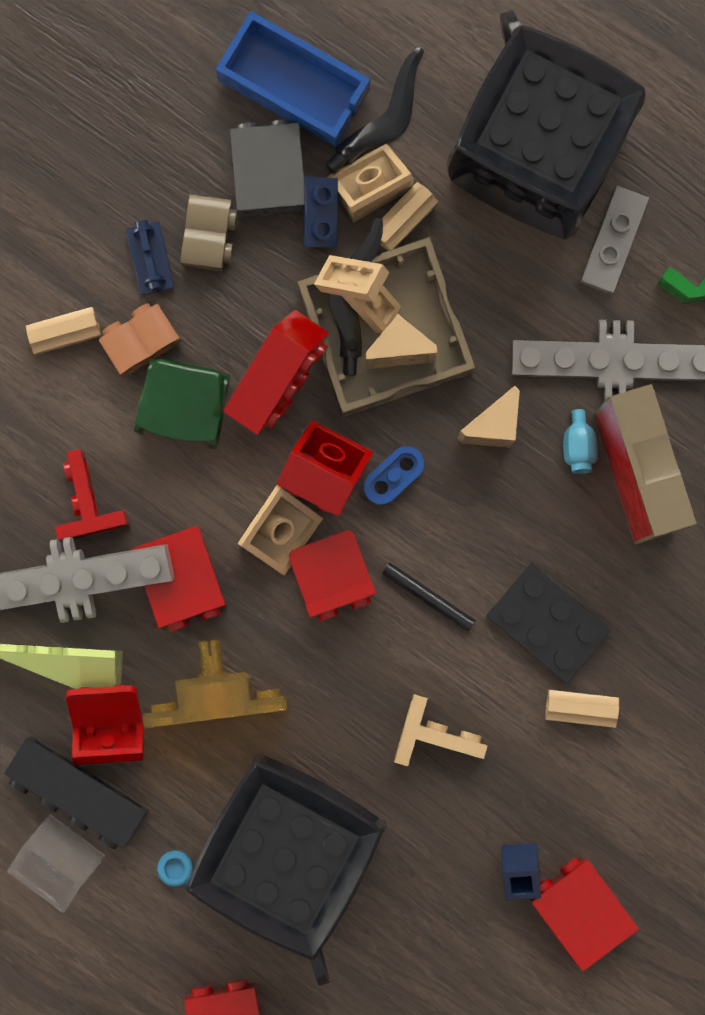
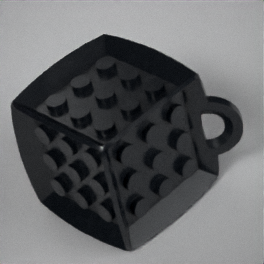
[447,10,646,239]
[185,753,387,986]

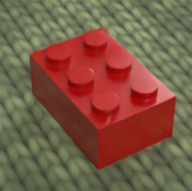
[223,309,329,435]

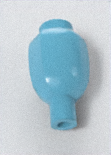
[563,409,598,474]

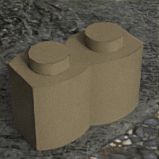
[180,194,237,272]

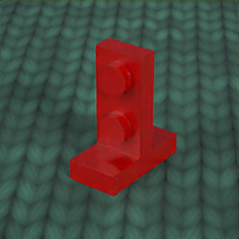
[55,449,130,542]

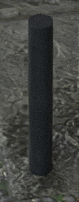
[382,562,476,631]

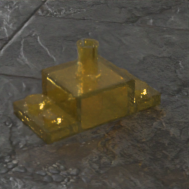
[143,640,289,728]

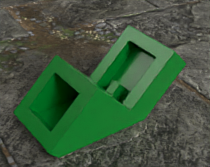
[657,267,705,304]

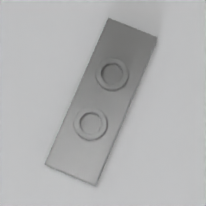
[580,186,649,295]

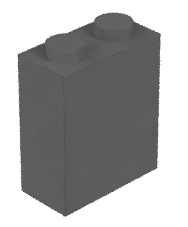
[230,119,305,218]

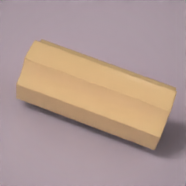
[380,182,439,251]
[26,307,102,355]
[545,690,619,728]

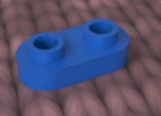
[364,446,424,505]

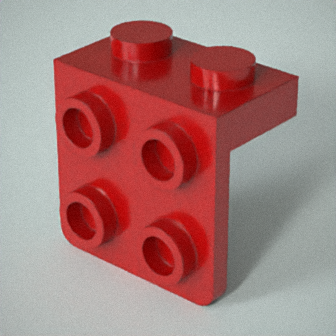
[289,530,376,622]
[66,685,145,765]

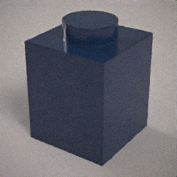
[502,843,541,901]

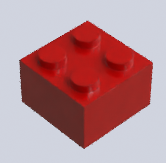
[276,420,374,517]

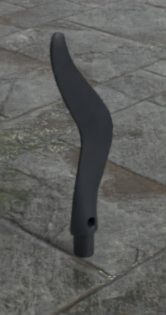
[325,47,424,174]
[328,218,383,375]

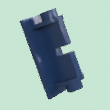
[304,177,338,248]
[126,220,174,295]

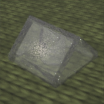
[7,815,106,913]

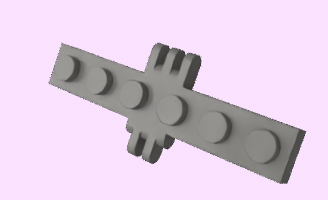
[511,320,705,402]
[0,537,175,623]

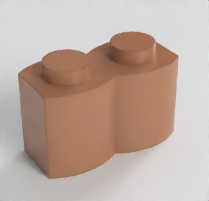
[99,303,181,378]

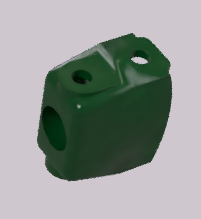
[134,359,230,450]

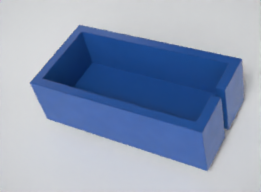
[215,11,370,148]

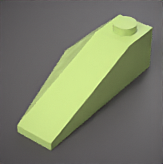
[0,644,123,689]

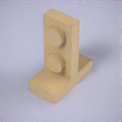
[314,255,402,334]
[394,694,487,766]

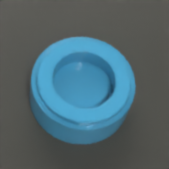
[157,850,193,886]

